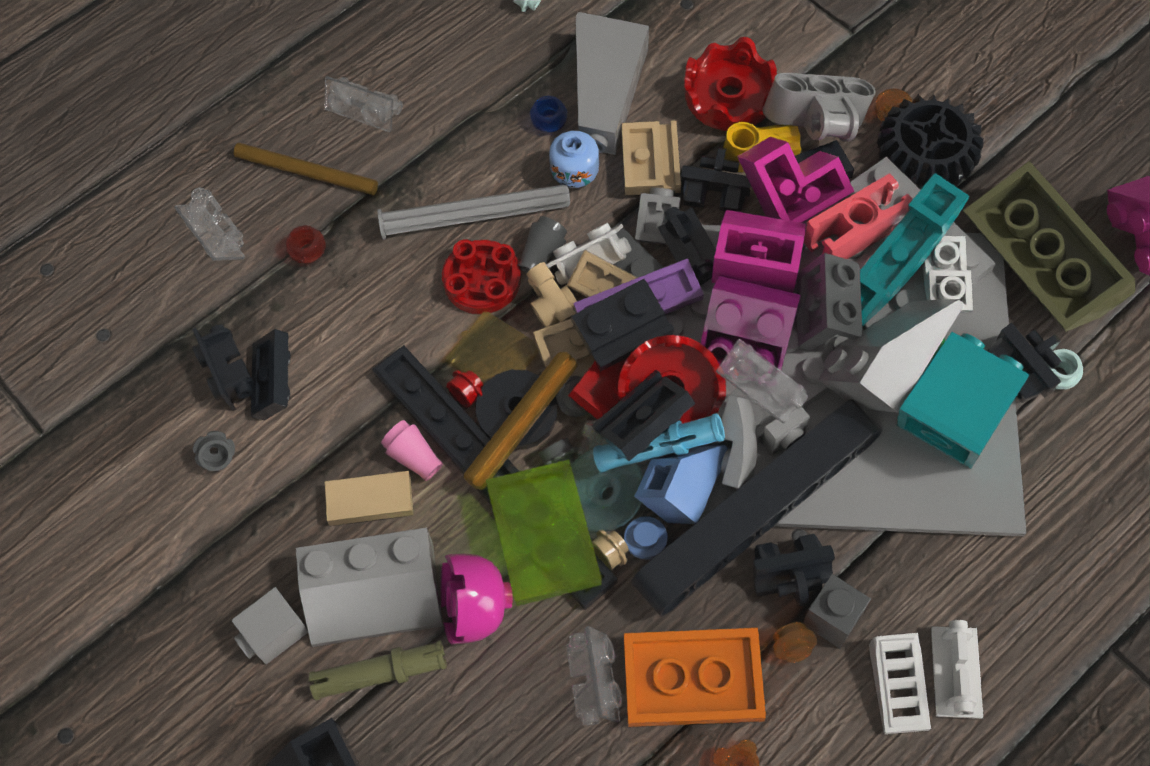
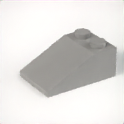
[818,299,965,413]

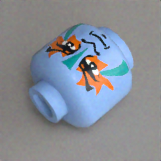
[549,131,599,188]

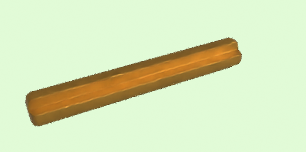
[464,351,578,490]

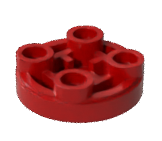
[442,239,521,314]

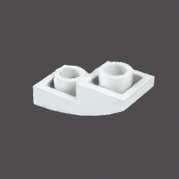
[922,236,973,313]

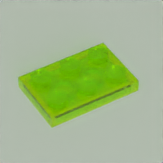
[486,460,602,606]

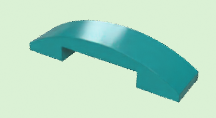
[860,173,969,326]

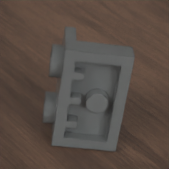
[797,253,862,351]

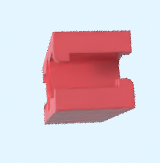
[803,173,913,259]

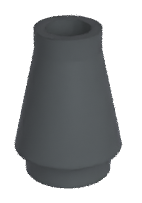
[517,216,567,274]

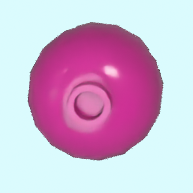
[440,554,513,644]

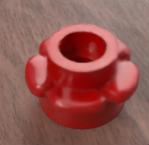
[447,370,484,408]

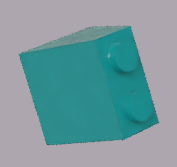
[896,332,1029,469]

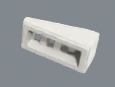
[869,633,931,735]

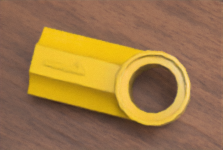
[723,122,801,172]

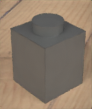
[803,574,871,649]

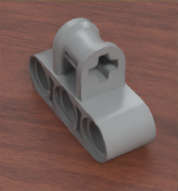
[763,73,876,142]

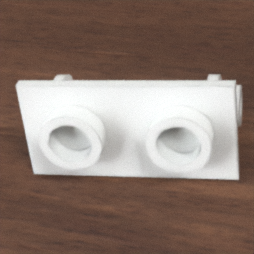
[546,223,632,286]
[931,620,983,719]

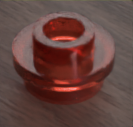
[286,225,326,263]

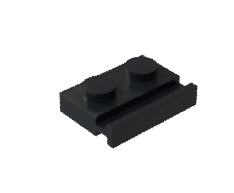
[571,278,674,372]
[591,370,695,461]

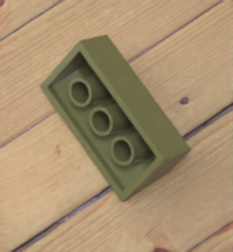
[963,161,1135,332]

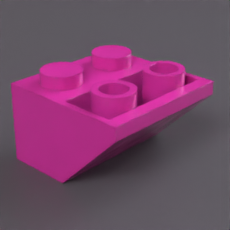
[711,210,806,293]

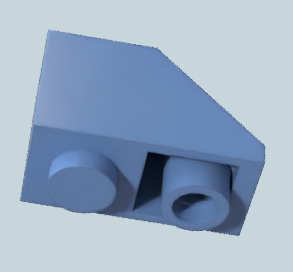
[634,445,728,524]

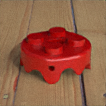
[684,37,777,131]
[618,335,726,424]

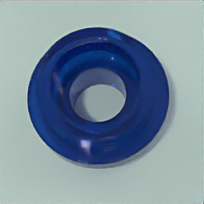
[530,96,567,132]

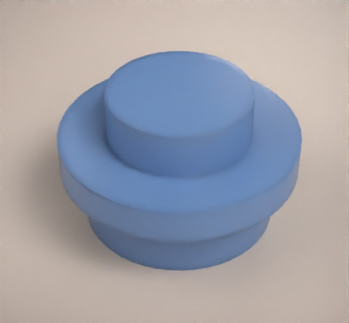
[624,516,667,560]

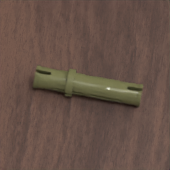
[309,640,447,701]

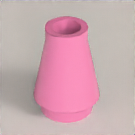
[381,420,443,481]

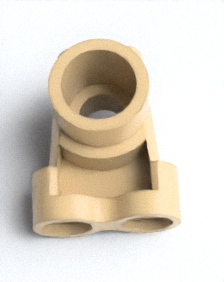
[526,262,577,328]

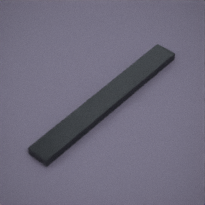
[372,345,618,610]

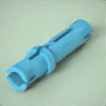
[593,413,725,473]

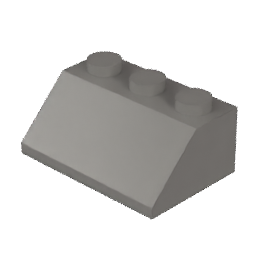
[296,527,443,647]

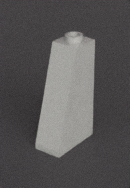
[576,12,649,155]

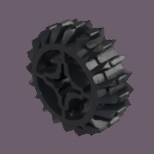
[877,93,984,187]

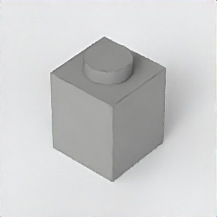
[232,587,308,665]

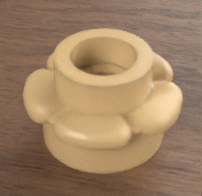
[589,530,629,571]

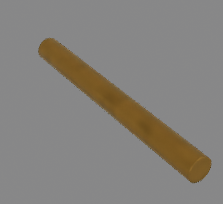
[234,143,378,195]

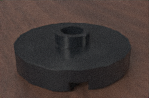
[476,369,558,450]

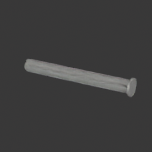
[377,185,570,240]

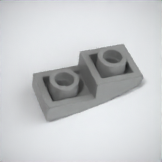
[718,395,757,488]

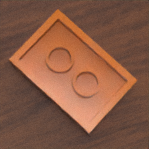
[624,628,766,727]

